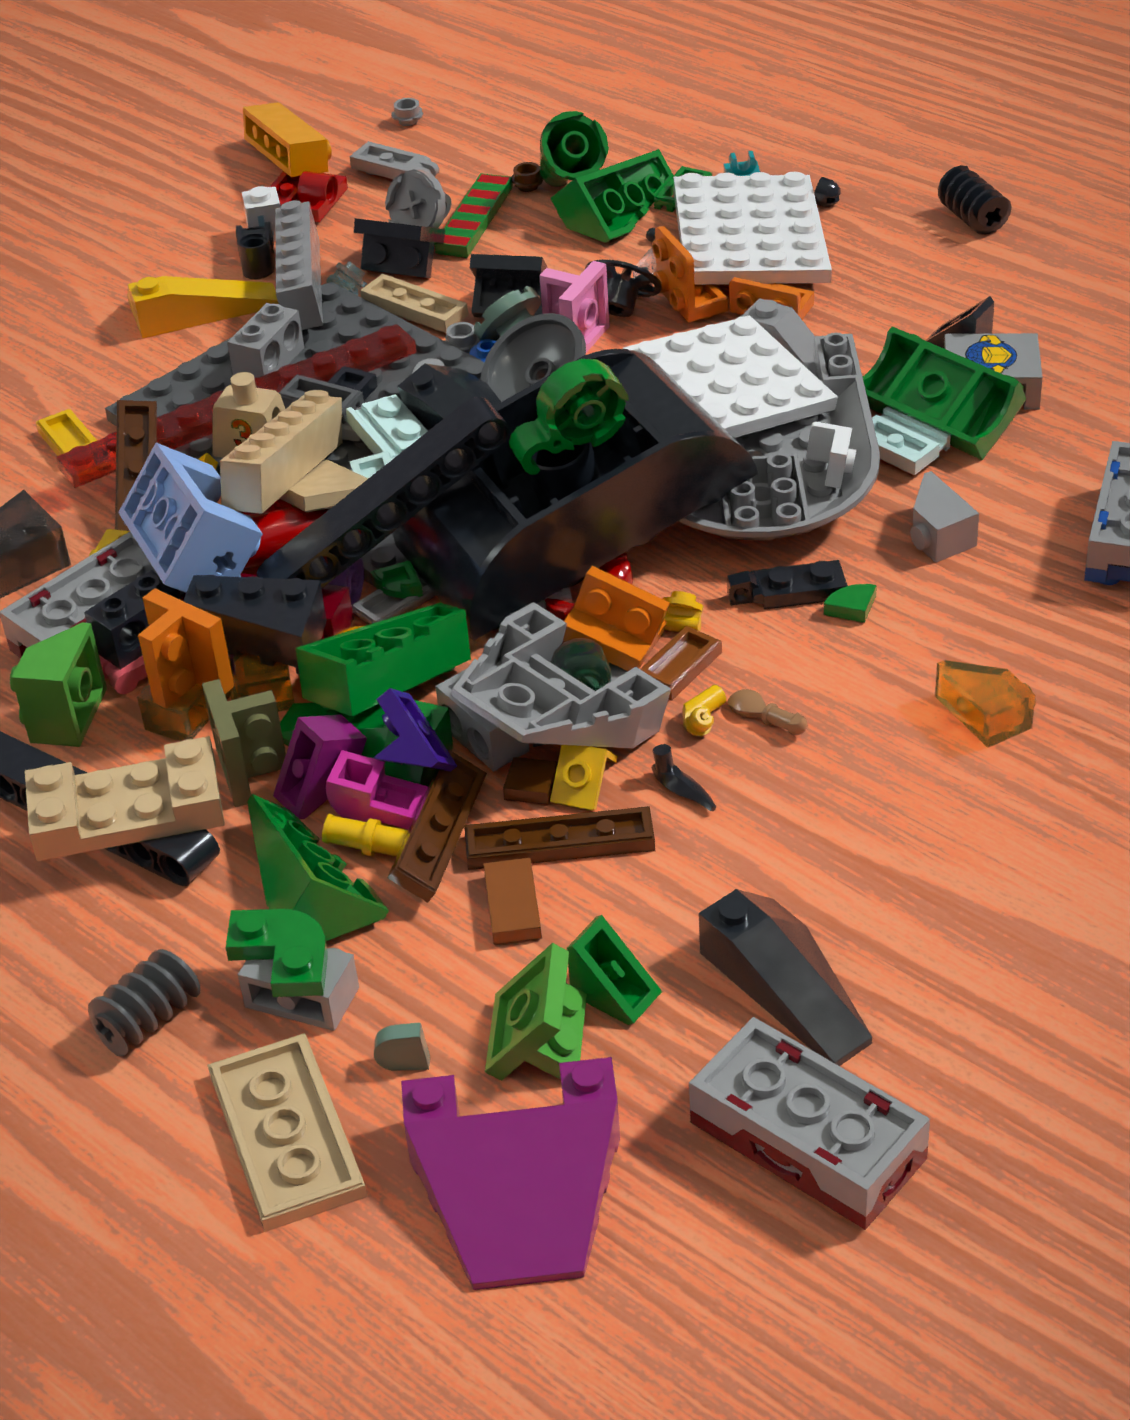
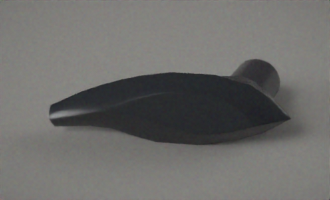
[651,744,716,811]

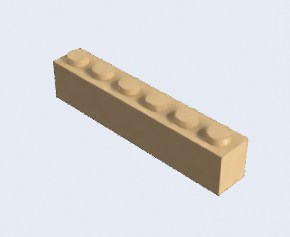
[220,390,342,513]

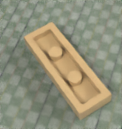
[360,274,468,333]

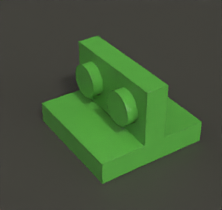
[485,943,587,1081]

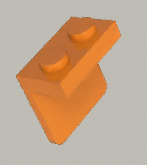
[652,226,728,322]

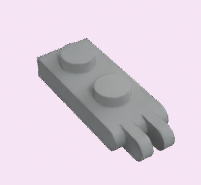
[350,141,439,180]

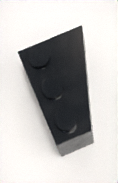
[183,575,327,674]

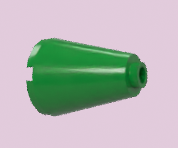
[540,111,609,187]

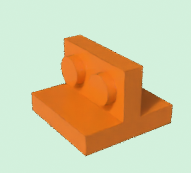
[563,566,670,671]
[138,588,234,709]

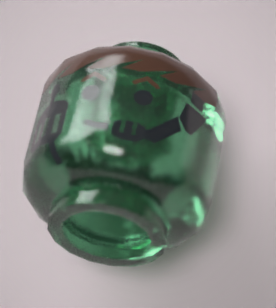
[550,638,612,691]

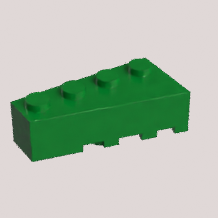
[296,603,471,716]

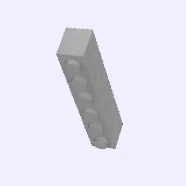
[275,201,323,330]

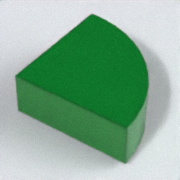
[370,561,423,598]
[824,584,877,623]

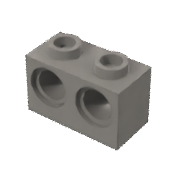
[227,303,304,388]
[436,669,530,772]

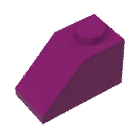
[273,715,367,819]

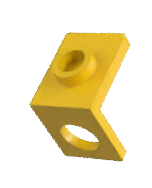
[550,745,618,811]

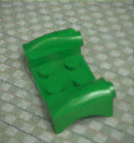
[862,326,1026,460]

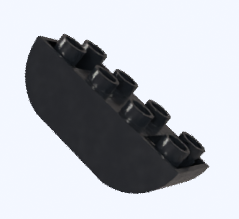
[393,349,758,641]

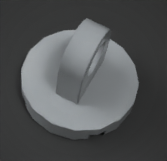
[385,169,452,228]

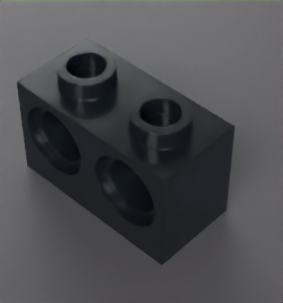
[84,570,181,670]

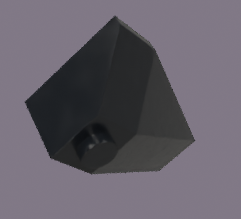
[397,363,501,431]
[699,889,872,1066]

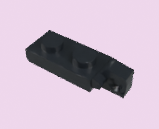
[727,560,848,610]

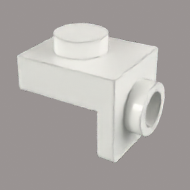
[806,422,856,489]

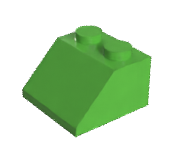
[10,622,107,747]

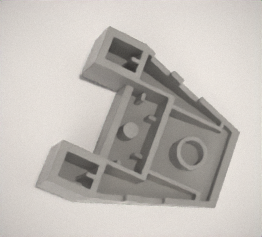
[451,602,671,748]

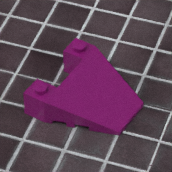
[401,1057,620,1290]

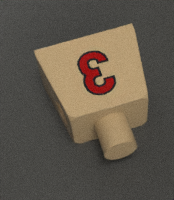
[213,372,285,458]

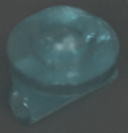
[326,261,367,295]

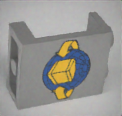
[944,333,1043,409]

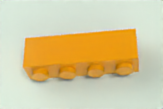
[243,102,332,177]

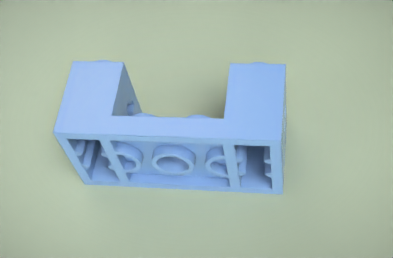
[118,442,263,593]

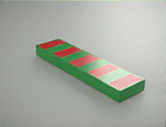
[434,173,513,258]

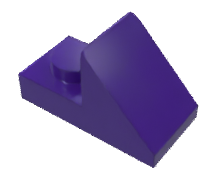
[374,688,457,772]

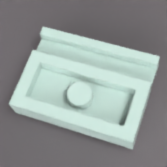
[345,394,428,458]
[872,407,951,475]

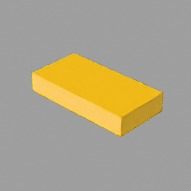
[36,409,103,469]

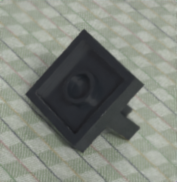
[353,218,445,278]
[469,254,548,318]

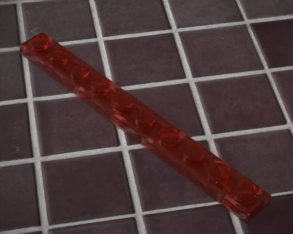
[56,324,417,488]

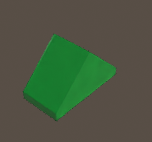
[567,915,662,1025]

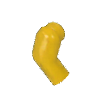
[682,684,726,736]

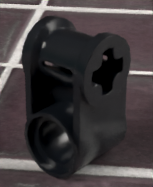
[236,222,275,279]

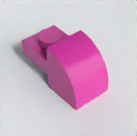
[326,750,428,830]

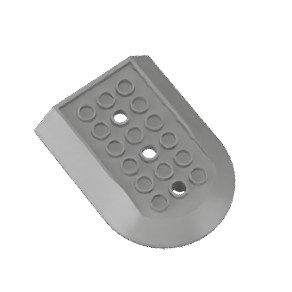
[679,333,880,541]

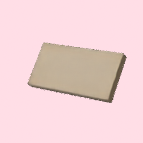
[207,1033,367,1232]

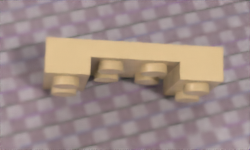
[25,736,225,861]

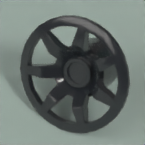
[585,260,662,317]

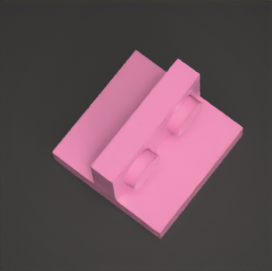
[539,261,610,353]

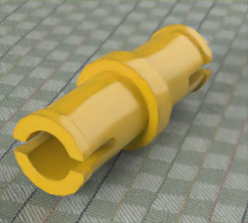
[322,814,409,856]

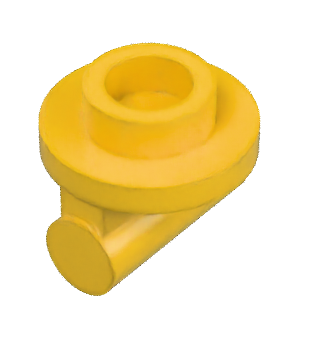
[662,591,703,632]

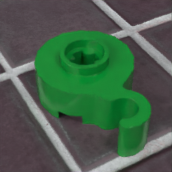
[509,359,629,475]

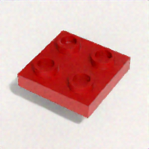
[270,171,348,222]

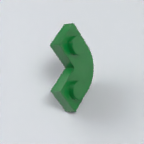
[225,909,328,997]

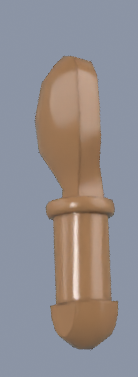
[728,689,808,735]

